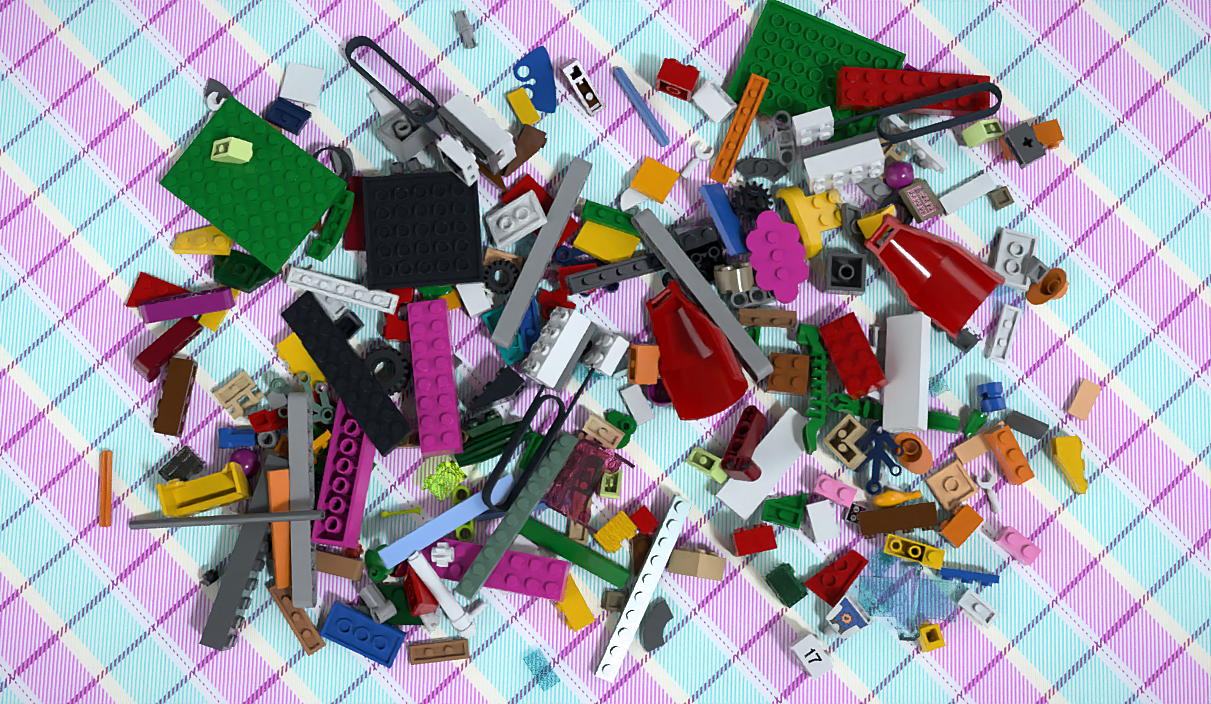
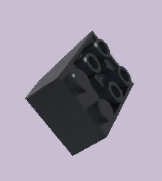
[674,217,727,282]
[468,365,527,414]

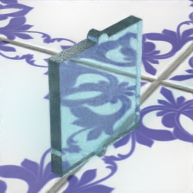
[992,285,1027,316]

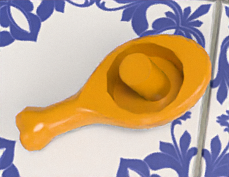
[873,490,922,509]

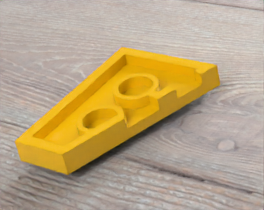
[173,225,233,255]

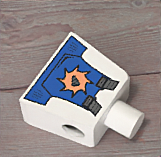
[823,592,874,639]

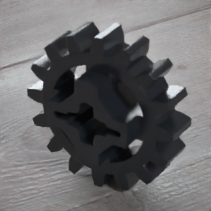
[731,181,773,223]

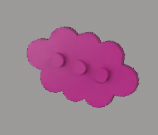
[746,211,809,304]

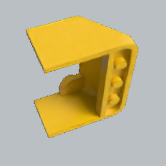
[156,462,253,518]

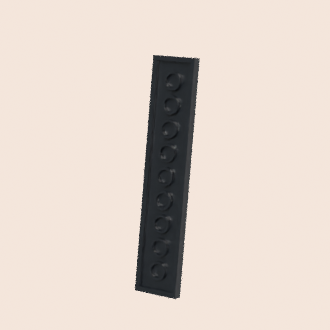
[281,290,415,457]

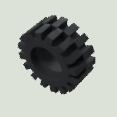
[484,259,520,295]

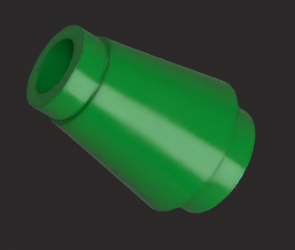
[961,408,988,438]

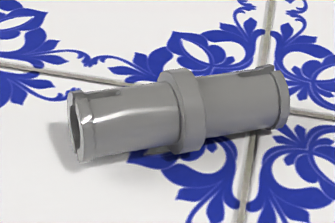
[454,10,478,49]

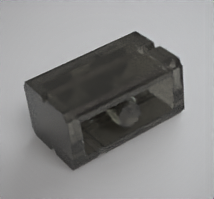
[158,445,206,482]

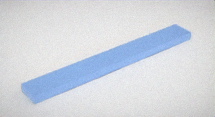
[378,473,516,569]

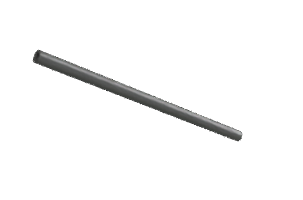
[129,509,325,530]

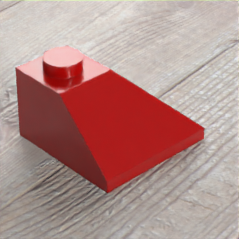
[403,566,439,617]

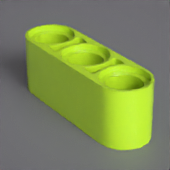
[452,486,475,542]

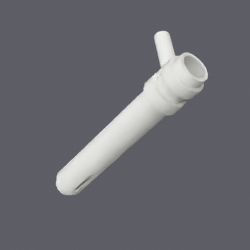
[408,550,487,639]

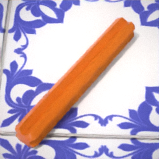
[99,450,113,527]

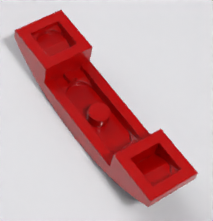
[248,388,322,433]

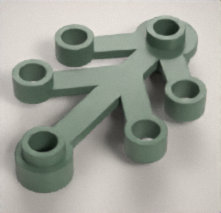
[270,373,337,425]

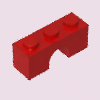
[383,288,415,343]

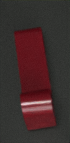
[133,316,204,383]
[721,405,767,482]

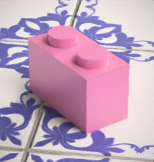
[811,474,857,509]
[993,526,1042,566]

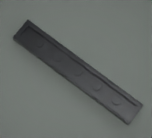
[565,252,666,296]

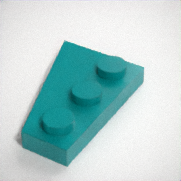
[482,303,524,366]

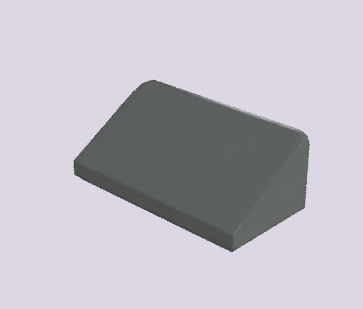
[1004,410,1049,440]

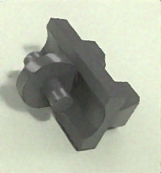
[389,157,426,175]

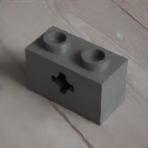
[1002,122,1046,170]

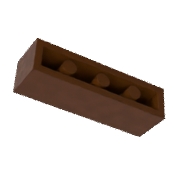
[153,357,199,438]
[855,501,939,539]

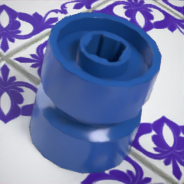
[977,382,1007,413]

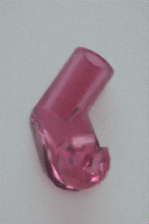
[540,269,560,284]

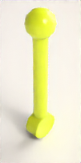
[381,506,421,518]

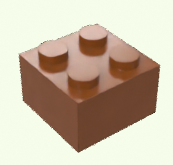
[766,352,809,397]

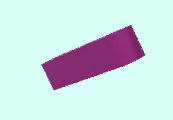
[139,286,235,324]

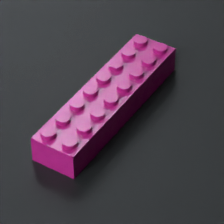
[407,299,464,458]
[311,397,376,549]
[407,538,571,603]

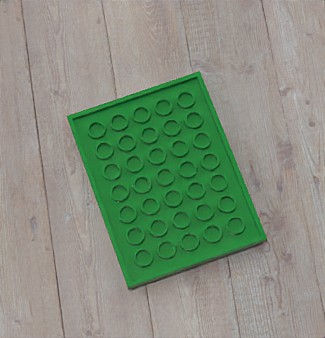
[727,0,907,143]
[159,95,348,274]

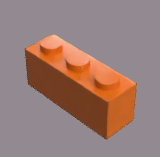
[999,118,1064,161]
[983,424,1035,486]

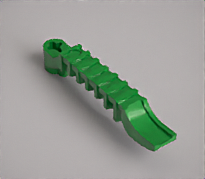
[796,322,828,455]
[826,393,960,434]

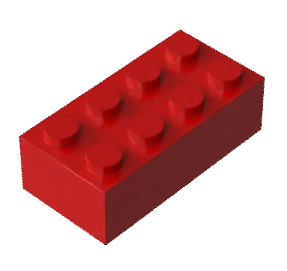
[818,312,889,401]

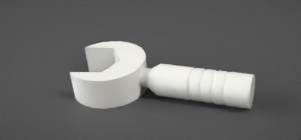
[206,92,227,124]
[680,142,714,180]
[867,469,907,493]
[975,469,1002,514]

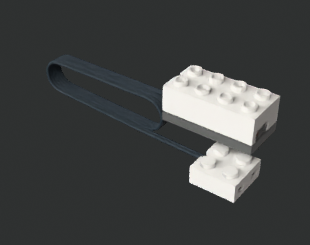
[345,36,517,186]
[792,82,1002,194]
[482,306,630,512]

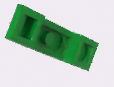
[306,189,355,262]

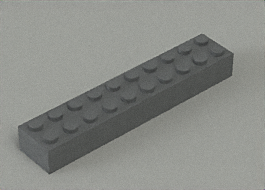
[199,454,290,651]

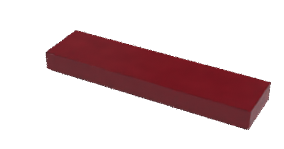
[345,176,365,252]

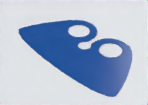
[513,46,556,113]

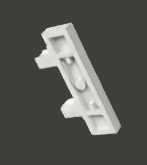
[886,114,950,174]

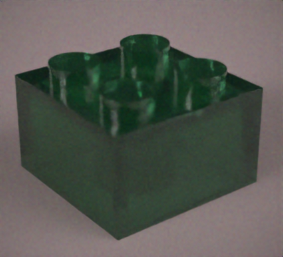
[761,562,808,609]

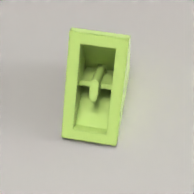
[600,468,623,500]

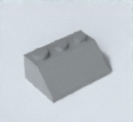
[376,98,445,162]

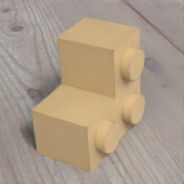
[822,413,867,471]
[668,546,726,582]

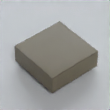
[988,186,1015,211]
[604,590,627,613]

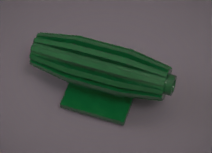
[454,410,533,468]

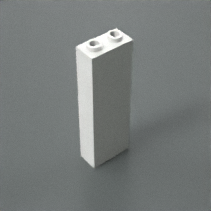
[882,311,931,433]
[715,407,820,521]

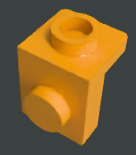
[313,430,332,453]

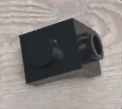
[337,311,365,341]

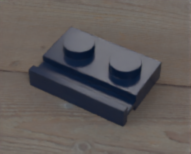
[265,96,312,136]

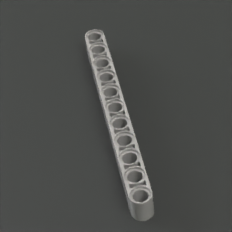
[490,156,593,350]
[631,208,773,382]
[288,392,317,608]

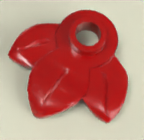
[539,288,576,321]

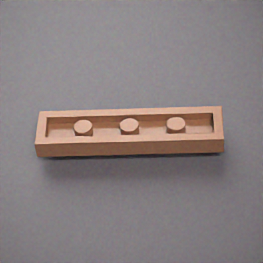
[268,585,326,656]

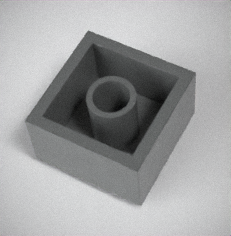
[823,252,867,296]

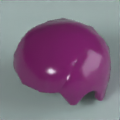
[885,161,914,190]
[647,379,672,407]
[228,448,260,479]

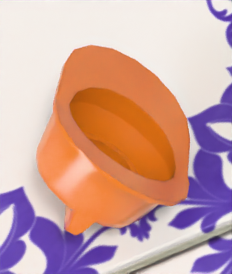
[1026,267,1069,305]
[893,432,933,475]

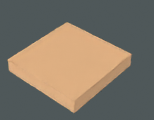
[925,459,979,512]

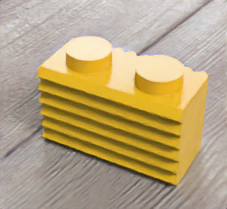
[593,510,638,554]

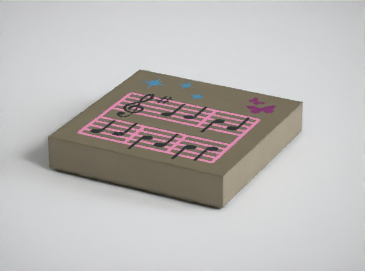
[898,179,945,224]

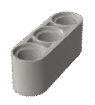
[774,111,796,166]
[729,286,778,311]

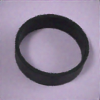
[312,146,353,182]

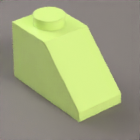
[961,118,1004,148]
[211,137,253,164]
[685,446,729,485]

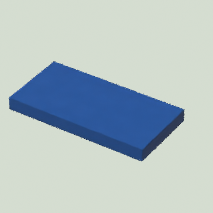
[699,184,750,256]
[319,599,407,669]

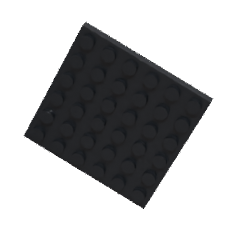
[362,171,484,291]

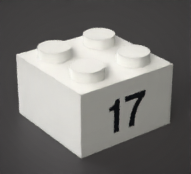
[787,632,835,681]

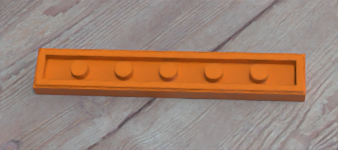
[709,73,769,185]
[267,468,292,589]

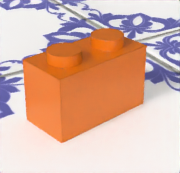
[627,344,660,385]
[937,503,985,549]

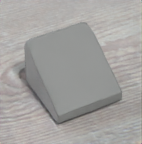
[332,148,356,174]
[1025,255,1050,284]
[266,386,288,410]

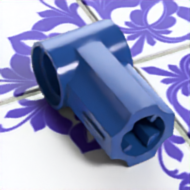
[218,428,258,449]

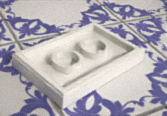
[485,190,548,251]
[993,227,1040,292]

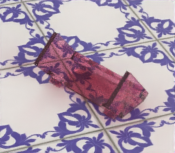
[545,438,635,534]

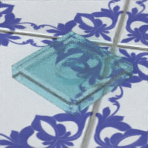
[916,578,960,622]

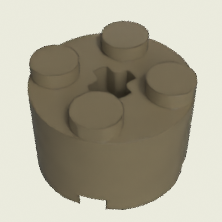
[713,260,755,294]

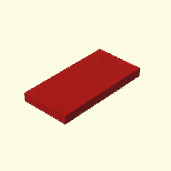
[501,173,581,252]

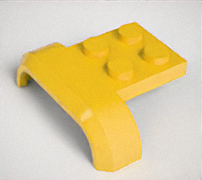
[774,185,843,260]

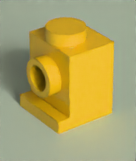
[916,621,946,653]

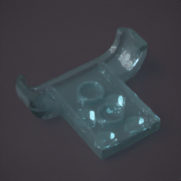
[858,561,923,641]

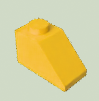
[857,205,895,240]

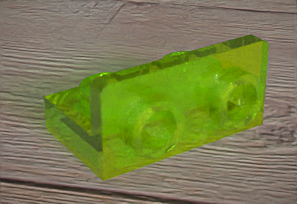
[420,460,468,503]

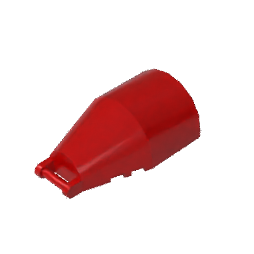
[864,213,1006,339]
[645,280,749,421]

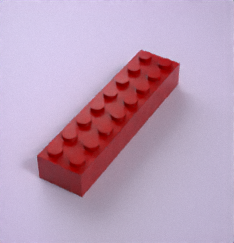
[836,67,990,117]

